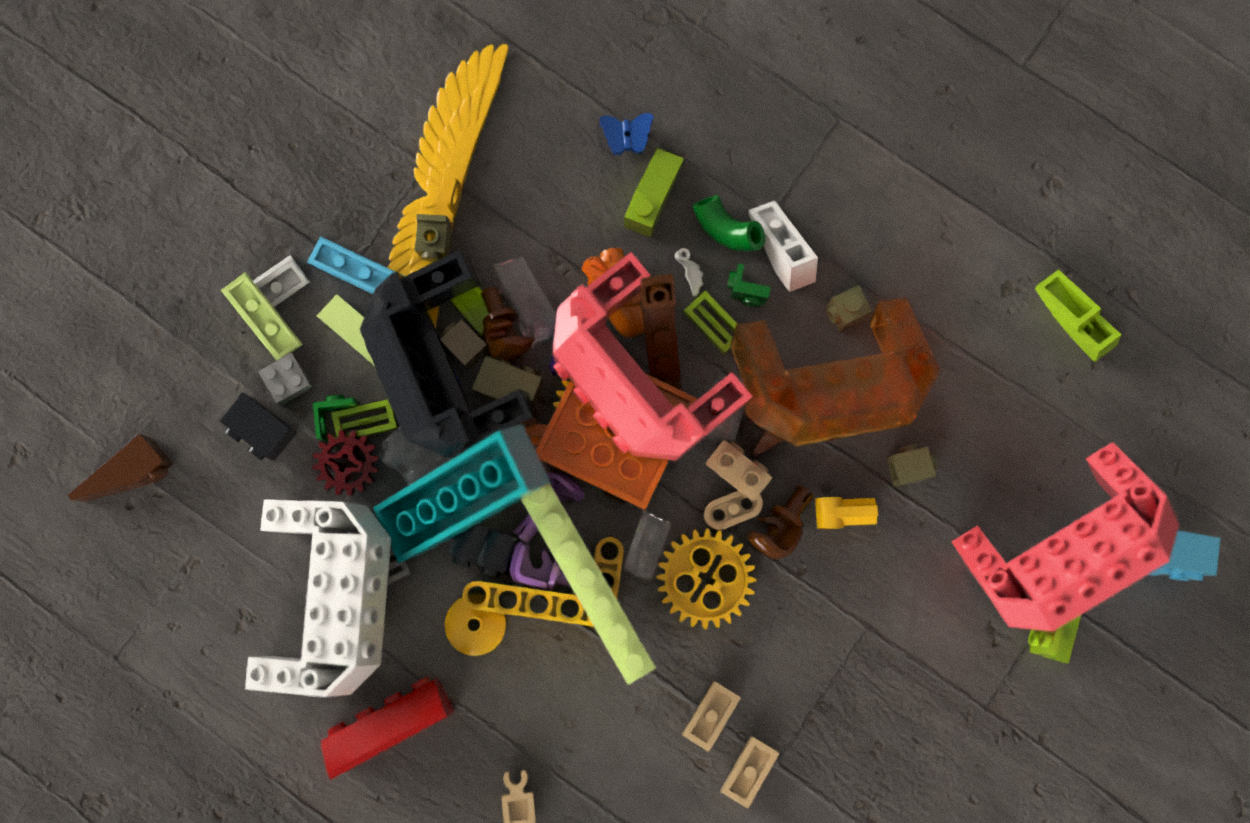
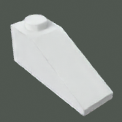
[749,201,818,292]

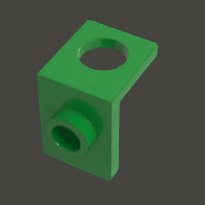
[313,395,360,442]

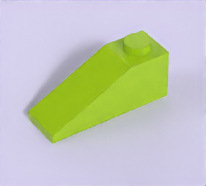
[624,148,684,238]

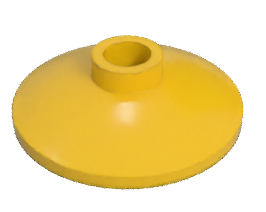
[445,594,506,656]

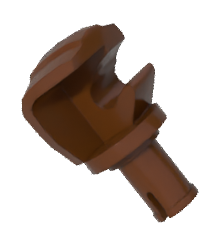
[481,286,534,361]
[747,486,814,559]

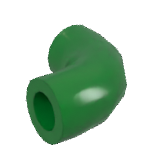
[692,195,765,252]

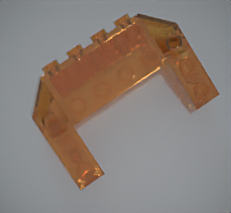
[730,297,941,446]

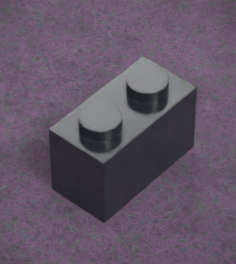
[219,392,297,461]

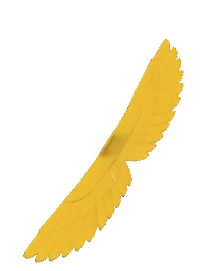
[388,44,509,329]

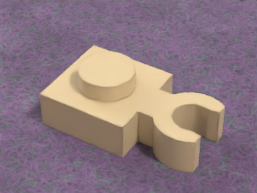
[501,769,537,823]

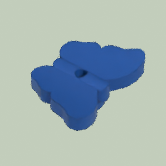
[599,113,654,155]

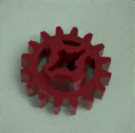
[312,430,381,496]

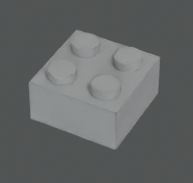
[258,353,314,406]

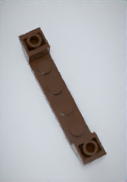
[640,274,682,391]

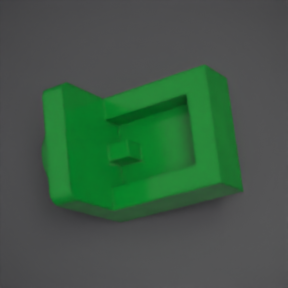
[727,263,771,307]

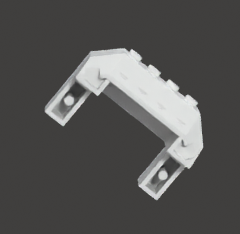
[245,500,391,697]

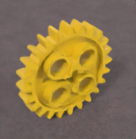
[656,528,756,629]

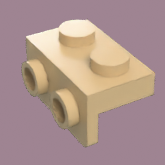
[706,440,772,501]

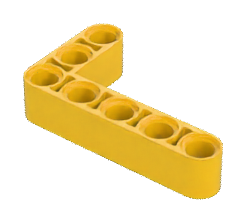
[463,537,624,626]

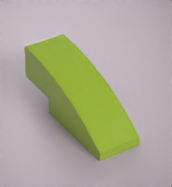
[1035,269,1122,362]

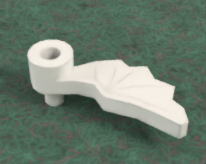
[675,248,703,296]

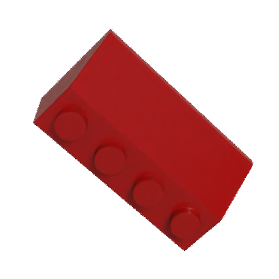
[320,676,455,780]

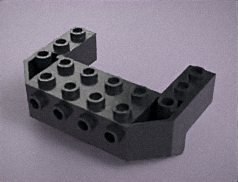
[360,250,541,458]

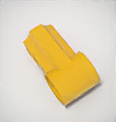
[815,497,878,529]

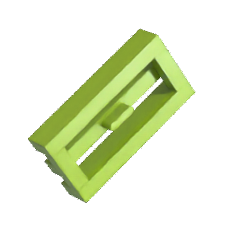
[683,290,746,355]
[331,399,399,439]

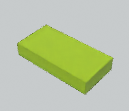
[451,287,488,337]

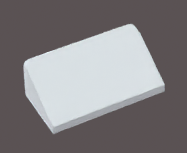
[253,255,310,307]

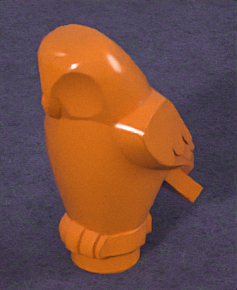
[581,248,644,338]

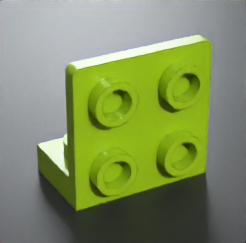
[1028,615,1081,664]

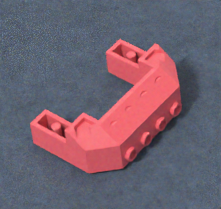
[553,252,752,460]
[951,442,1179,631]

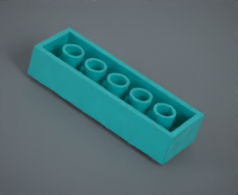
[373,424,551,563]

